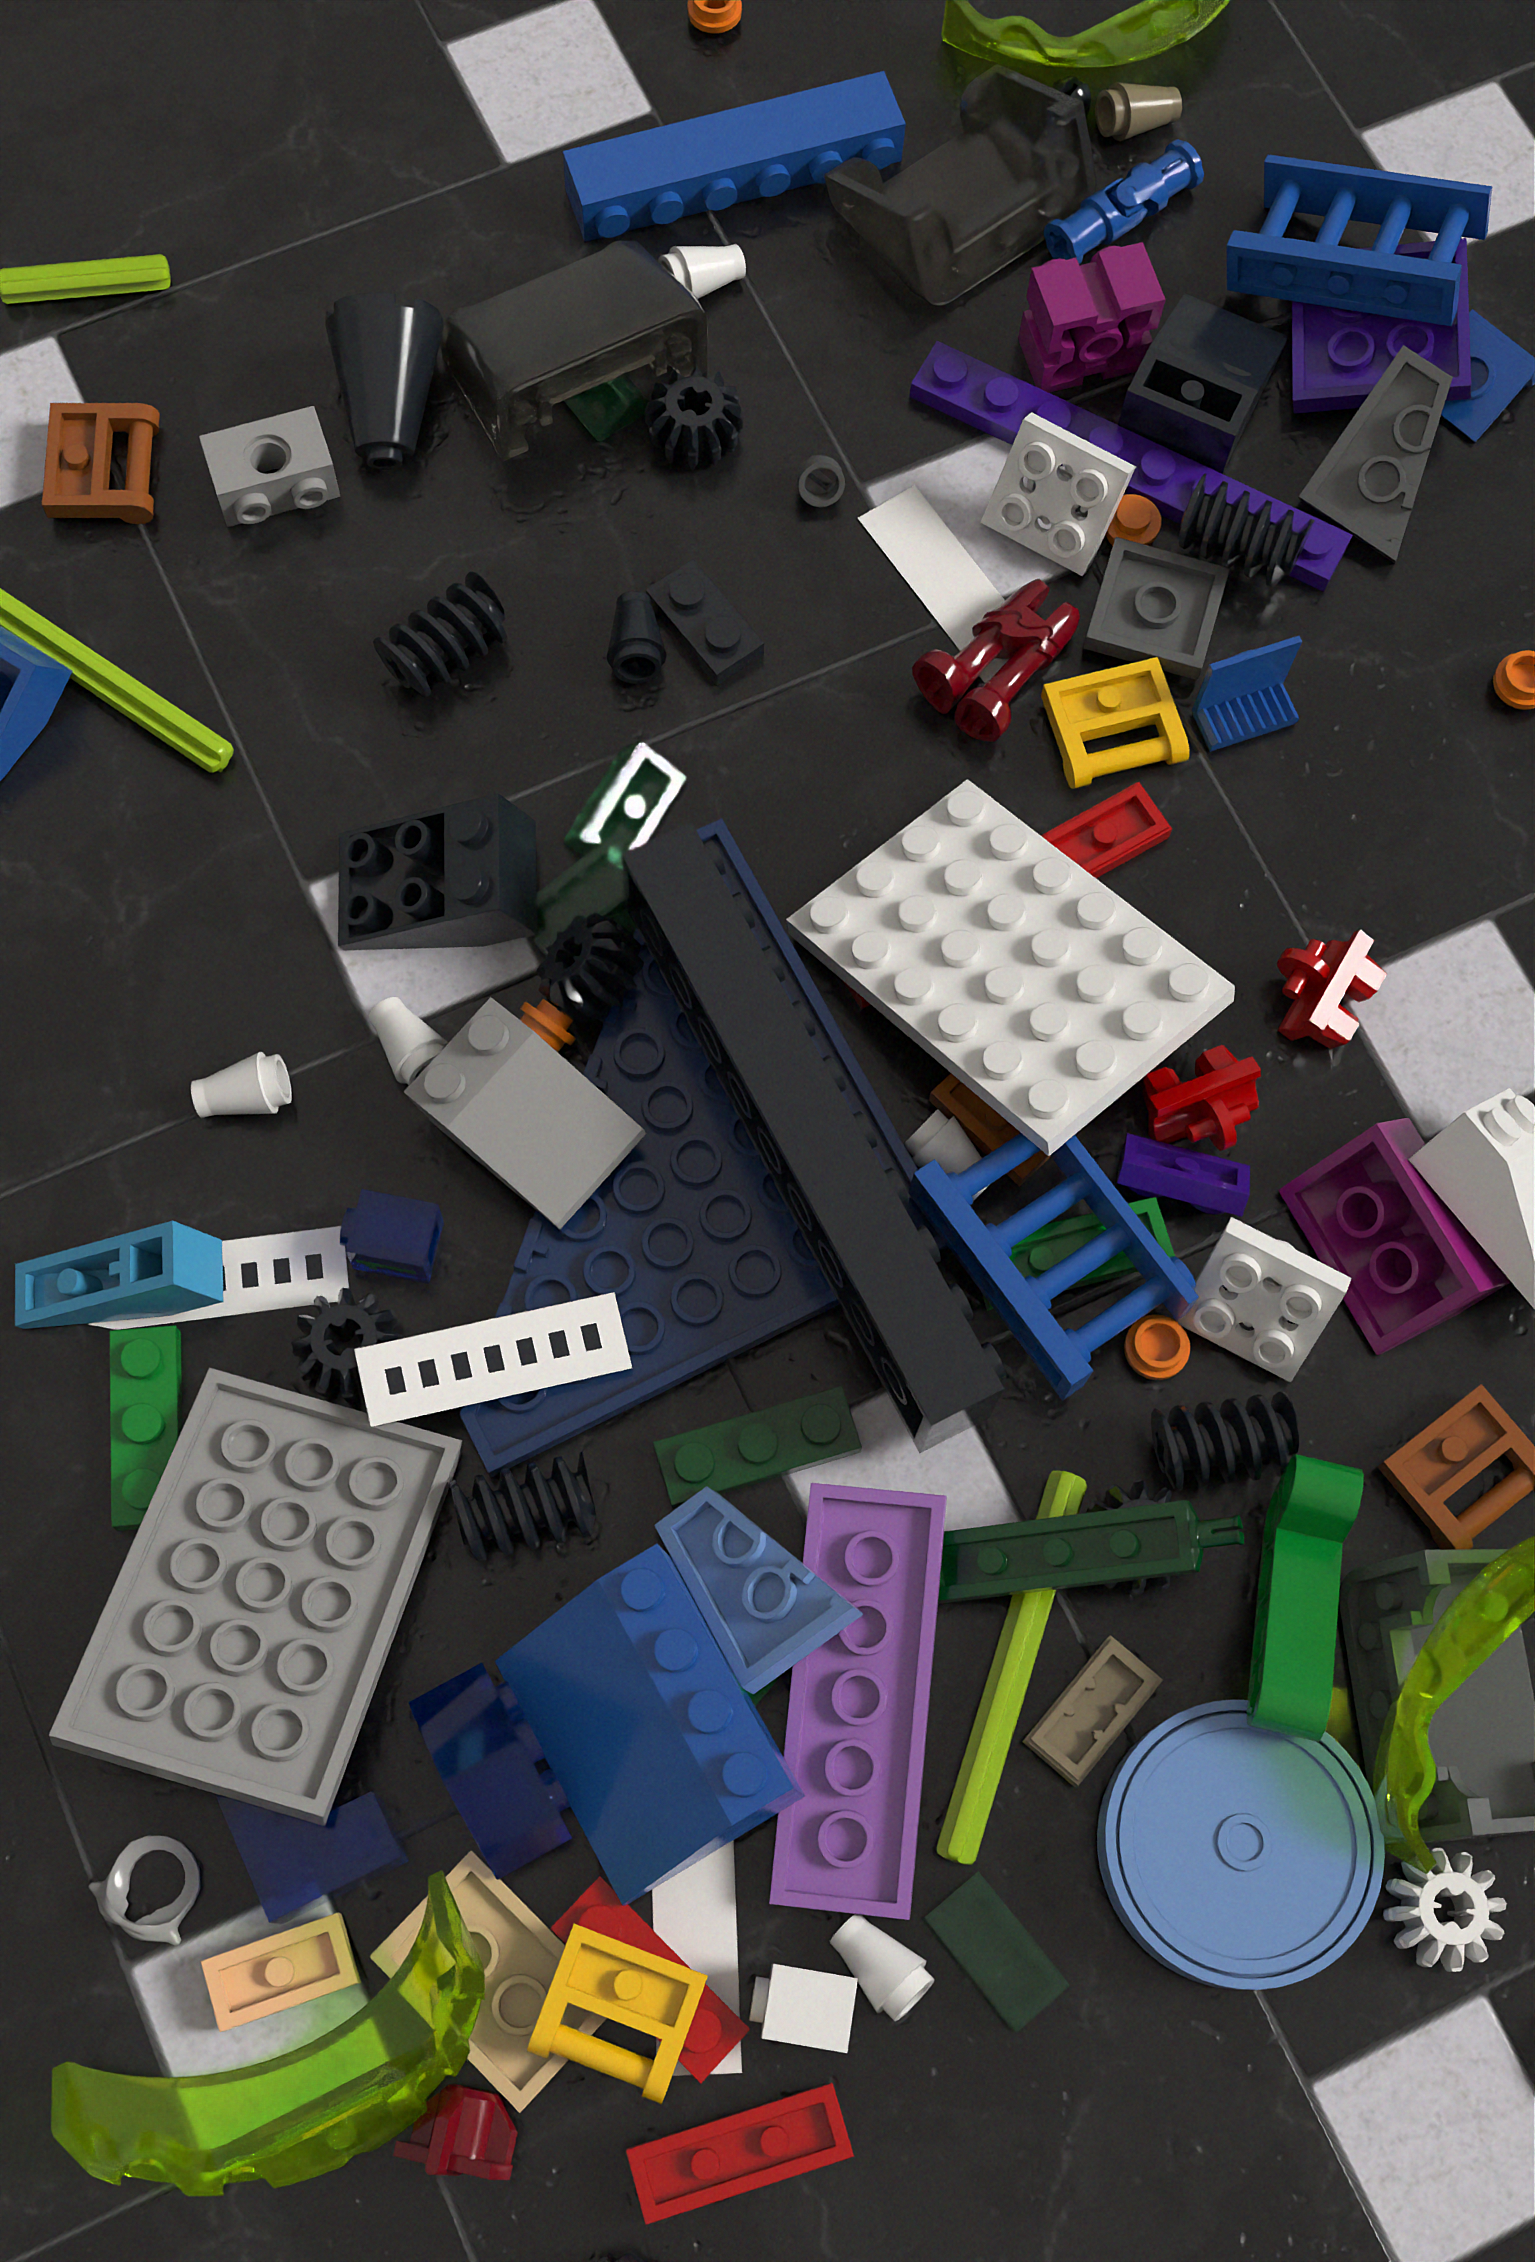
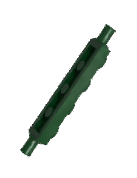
[938,1500,1244,1604]

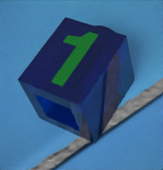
[340,1189,444,1284]

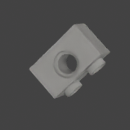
[199,406,340,527]

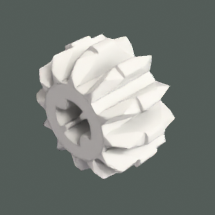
[1383,1848,1507,1972]

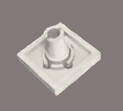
[980,412,1136,576]
[1175,1217,1351,1382]

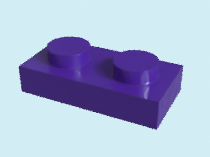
[1117,1133,1250,1217]

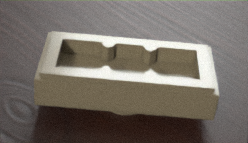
[1022,1635,1163,1787]

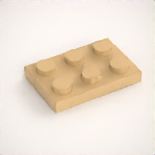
[370,1850,607,2113]

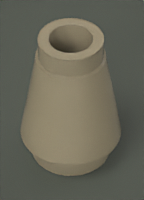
[1095,82,1182,141]

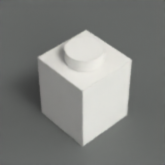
[749,1964,858,2053]

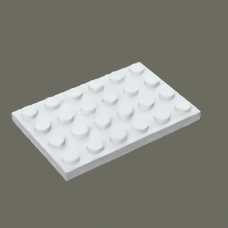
[786,779,1235,1156]

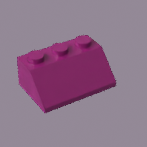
[1278,1118,1510,1355]

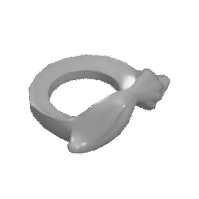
[89,1835,201,1946]

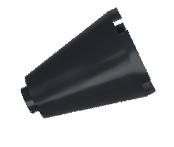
[325,292,443,470]

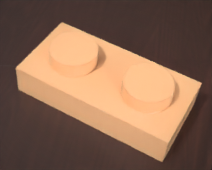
[200,1913,361,2032]

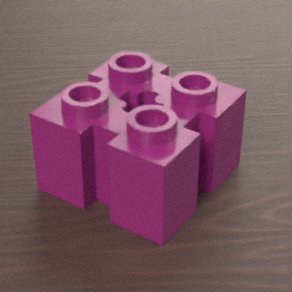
[1018,242,1166,393]

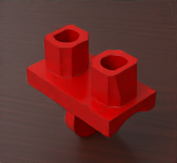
[1277,930,1387,1049]
[1143,1045,1261,1151]

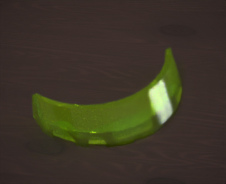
[942,0,1230,69]
[1372,1536,1535,1874]
[51,1870,485,2196]

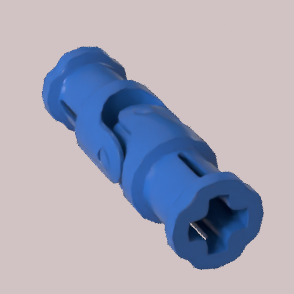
[1044,139,1204,264]

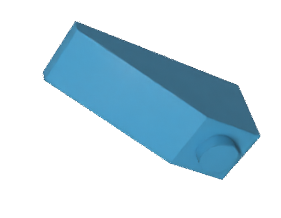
[15,1220,223,1329]

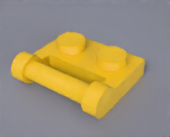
[1041,657,1189,789]
[527,1924,708,2104]

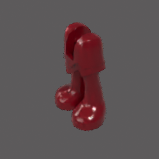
[912,578,1080,742]

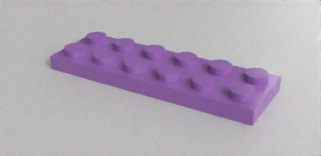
[769,1483,947,1920]

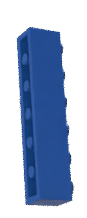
[563,71,906,242]

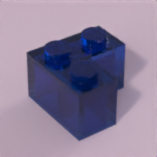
[408,1663,572,1880]
[215,1791,410,1925]

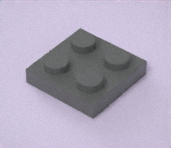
[1083,537,1230,680]

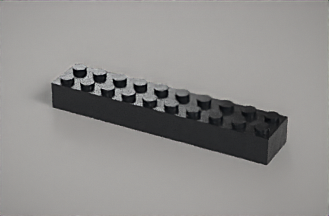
[622,822,1006,1453]

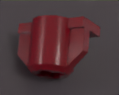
[393,2084,518,2180]

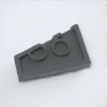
[1298,345,1453,563]

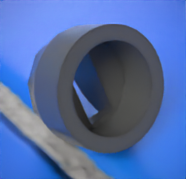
[796,454,845,507]

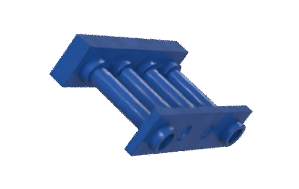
[1227,154,1492,326]
[908,1133,1199,1401]

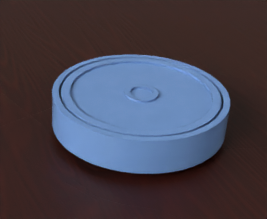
[1097,1700,1385,1990]

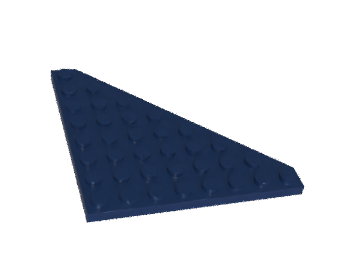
[460,818,950,1478]

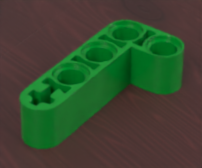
[1246,1454,1364,1742]

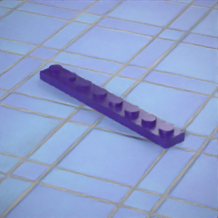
[909,341,1353,592]

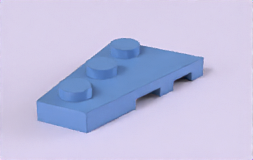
[654,1486,864,1694]

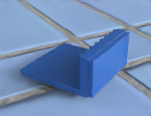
[1441,309,1535,443]
[1192,635,1302,752]

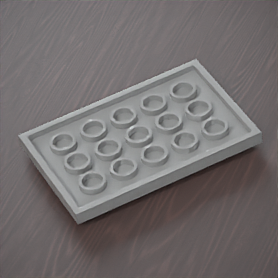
[49,1368,462,1826]

